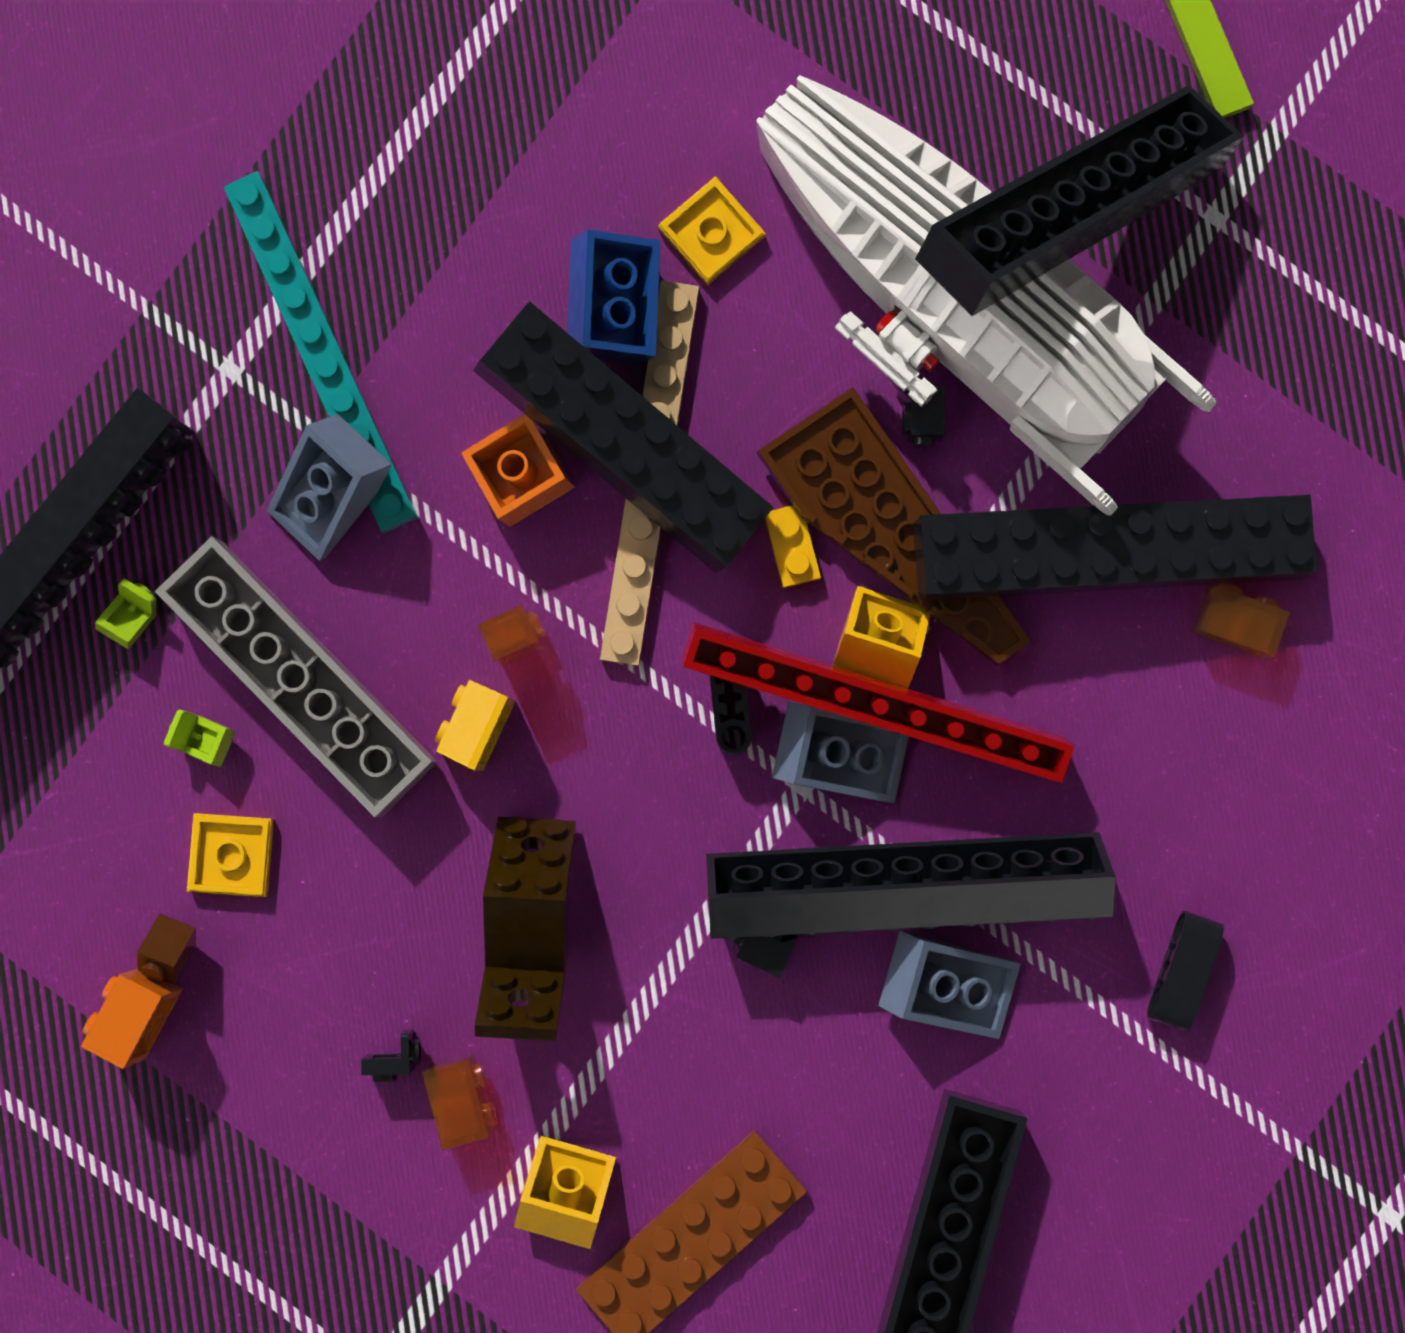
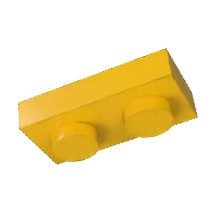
[765,505,821,589]

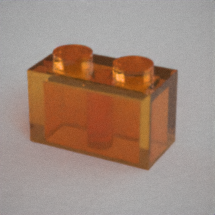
[1191,583,1290,659]
[478,605,547,666]
[422,1055,497,1150]

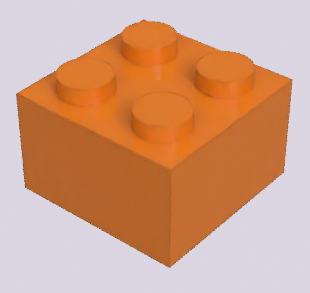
[461,414,575,527]
[81,968,183,1069]

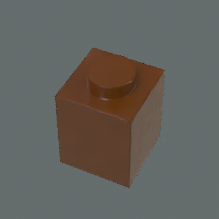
[137,913,196,985]

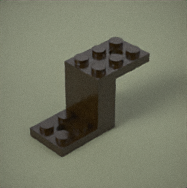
[475,816,576,1041]

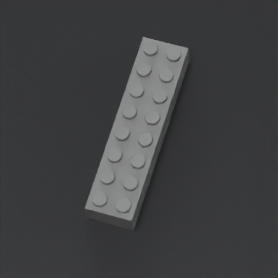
[155,536,438,818]

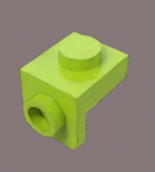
[95,579,156,649]
[164,709,236,767]

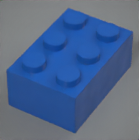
[567,229,661,364]

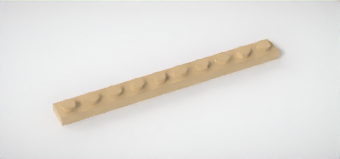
[600,280,699,666]

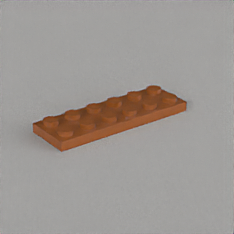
[576,1129,807,1333]

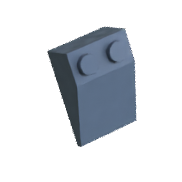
[267,414,392,561]
[772,701,909,804]
[878,930,1020,1039]

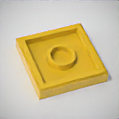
[657,176,766,286]
[187,813,274,897]

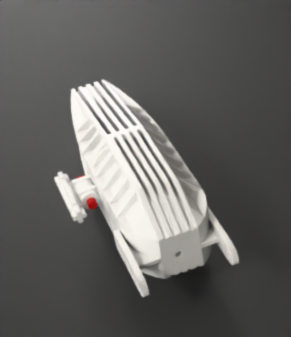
[756,75,1216,516]

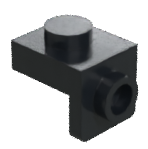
[361,1030,422,1082]

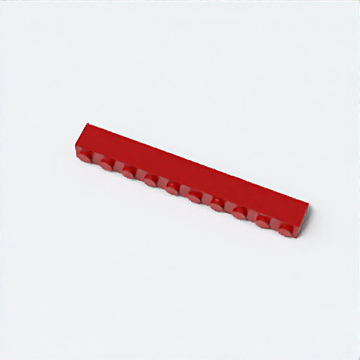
[681,622,1075,783]

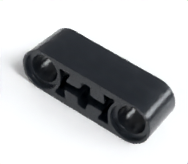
[709,675,752,755]
[1147,910,1224,1032]

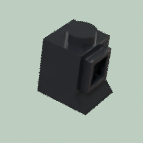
[896,388,945,448]
[732,934,798,978]

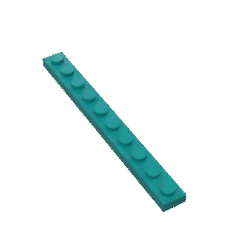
[223,171,419,534]

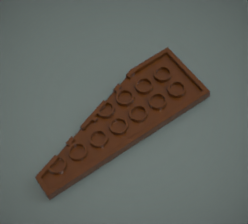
[757,387,1031,665]

